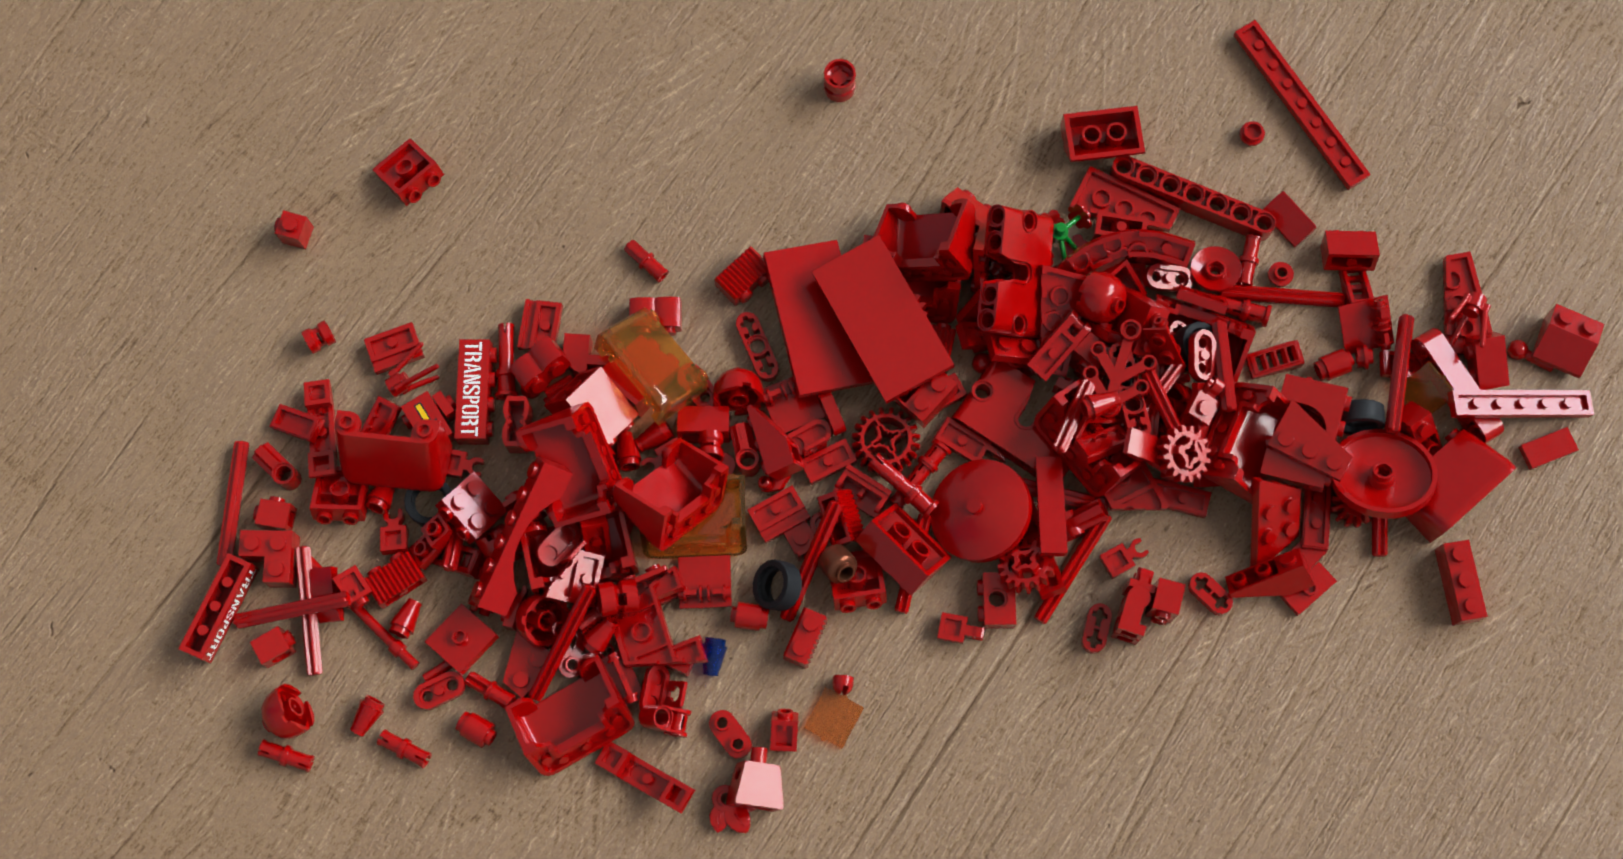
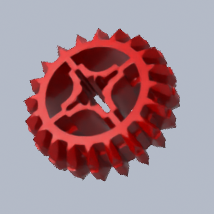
[851,407,920,476]

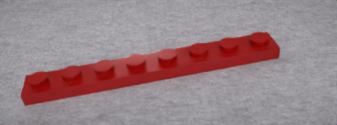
[1233,20,1371,190]

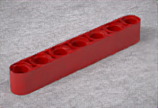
[1109,156,1276,241]

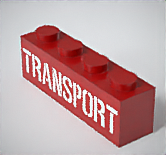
[454,339,498,445]
[178,553,259,664]

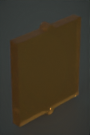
[1404,361,1454,413]
[804,687,864,749]

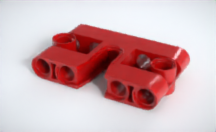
[977,204,1054,340]
[951,361,1069,478]

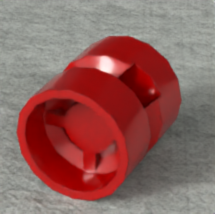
[824,59,856,102]
[596,578,639,617]

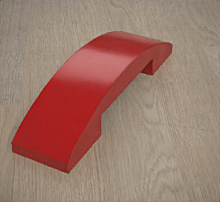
[303,379,337,479]
[1123,427,1178,483]
[595,742,695,814]

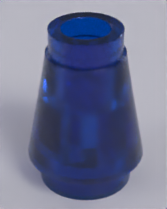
[702,637,728,676]

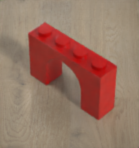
[1260,374,1352,493]

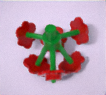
[1041,203,1092,268]

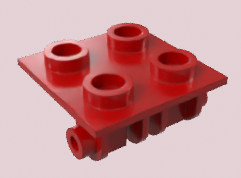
[1338,294,1395,354]
[763,377,826,433]
[678,555,732,609]

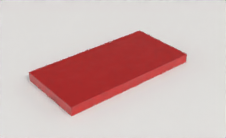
[812,235,955,404]
[763,240,873,398]

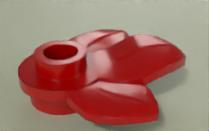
[709,785,755,833]

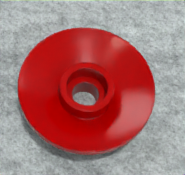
[1190,246,1242,291]

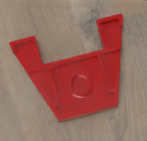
[613,566,708,667]

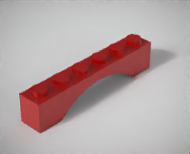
[472,456,572,616]

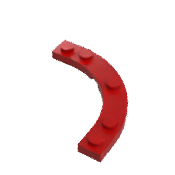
[1057,229,1196,275]

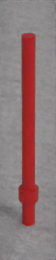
[311,556,419,670]

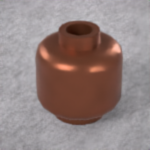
[818,544,857,583]

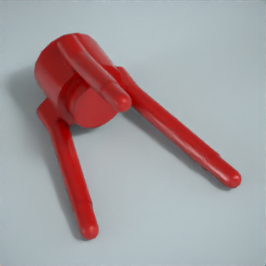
[1449,291,1491,348]
[385,342,439,397]

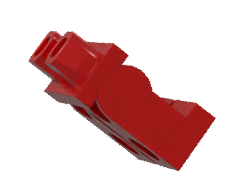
[1111,567,1156,645]

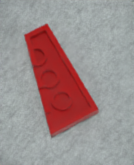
[1443,251,1493,355]

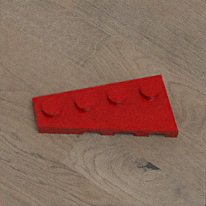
[1068,166,1181,233]
[1040,265,1087,377]

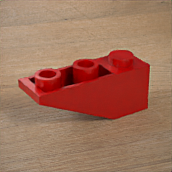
[746,404,805,481]
[1225,548,1315,598]

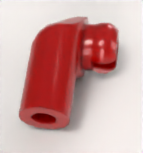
[758,475,792,493]

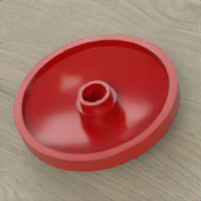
[1331,429,1438,519]
[930,459,1032,563]

